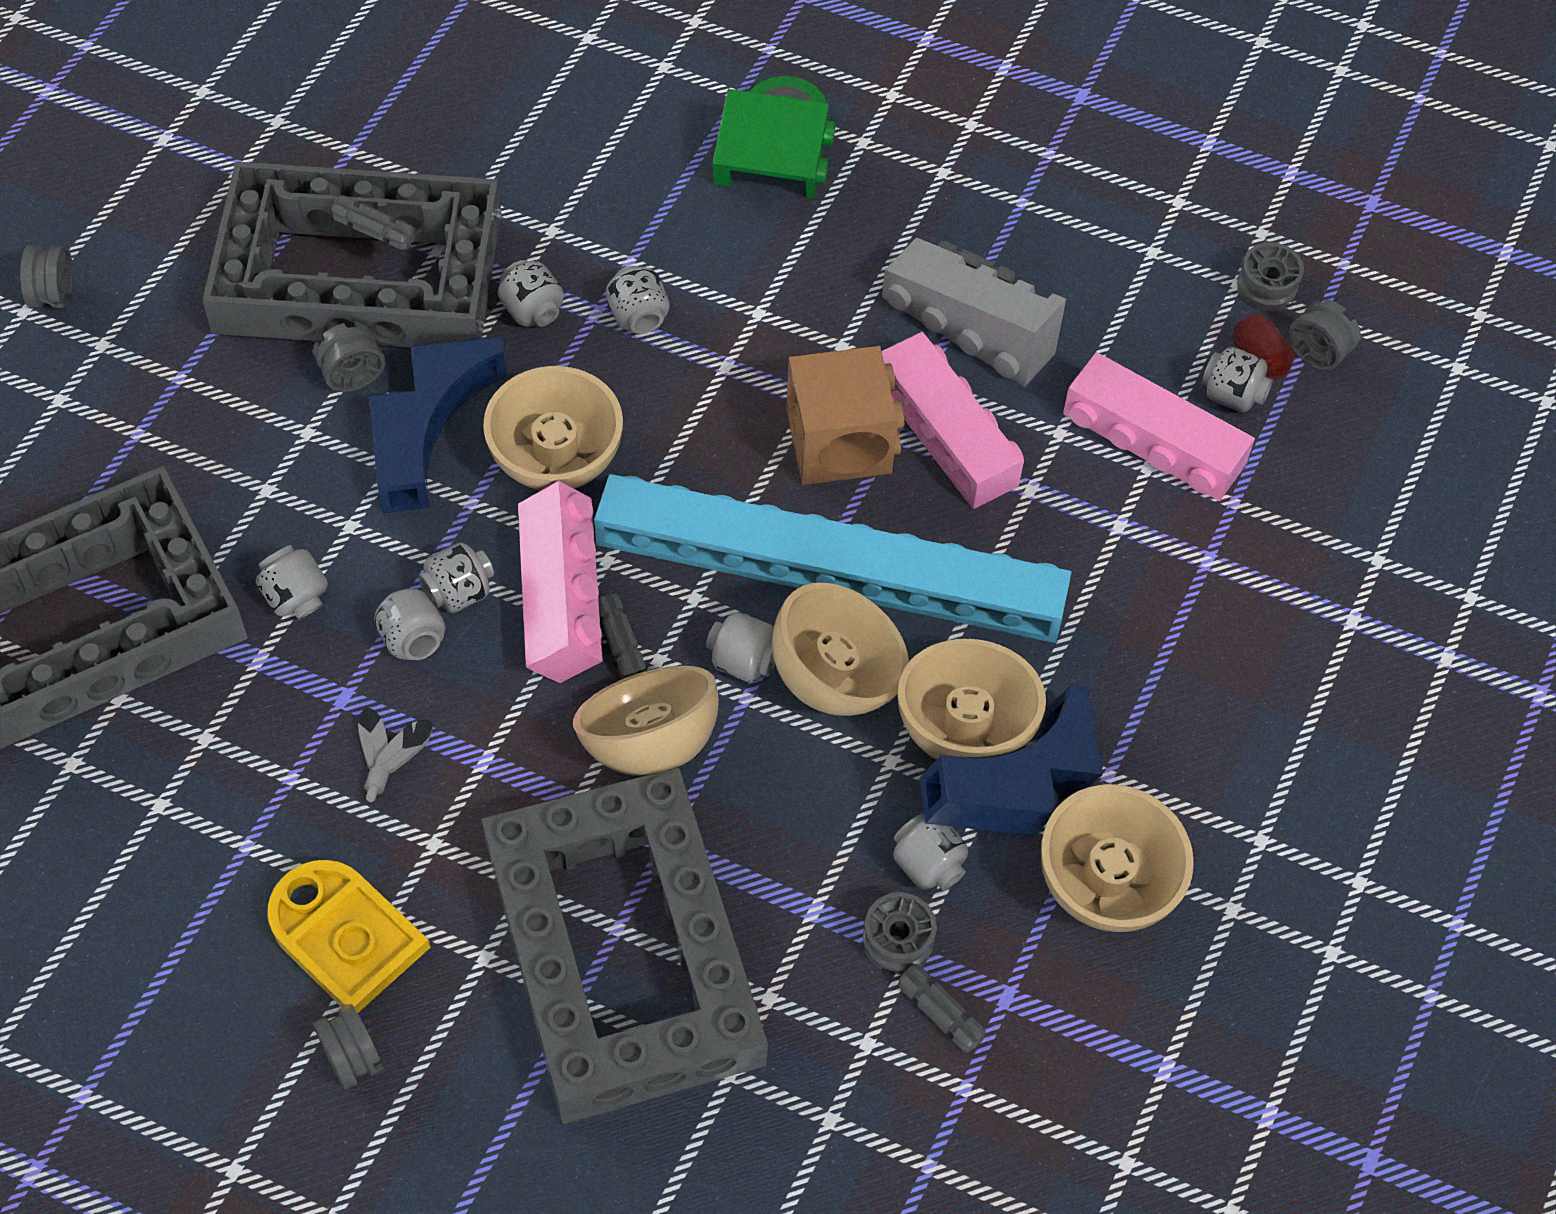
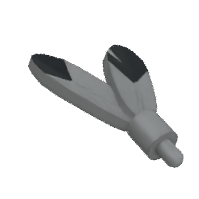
[358,708,433,802]

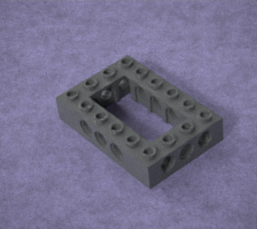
[202,161,502,348]
[0,466,248,749]
[481,767,768,1125]

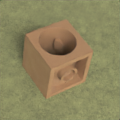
[786,346,904,485]

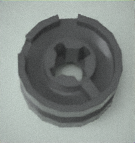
[1237,242,1304,312]
[20,245,74,308]
[1288,299,1361,370]
[312,322,386,392]
[863,892,937,975]
[312,1004,384,1091]

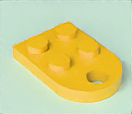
[268,860,430,1013]

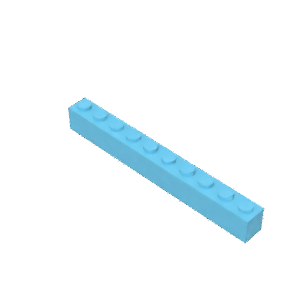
[594,474,1072,643]

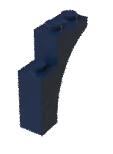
[369,336,507,513]
[919,685,1103,835]

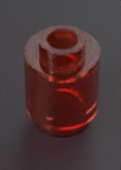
[1232,313,1295,380]

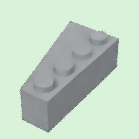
[882,237,1066,387]

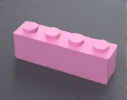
[882,332,1024,509]
[1063,352,1255,501]
[518,481,602,683]

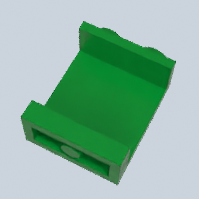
[712,89,836,200]

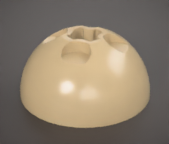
[483,366,623,491]
[772,583,909,716]
[898,639,1046,760]
[573,666,719,777]
[1041,784,1193,932]

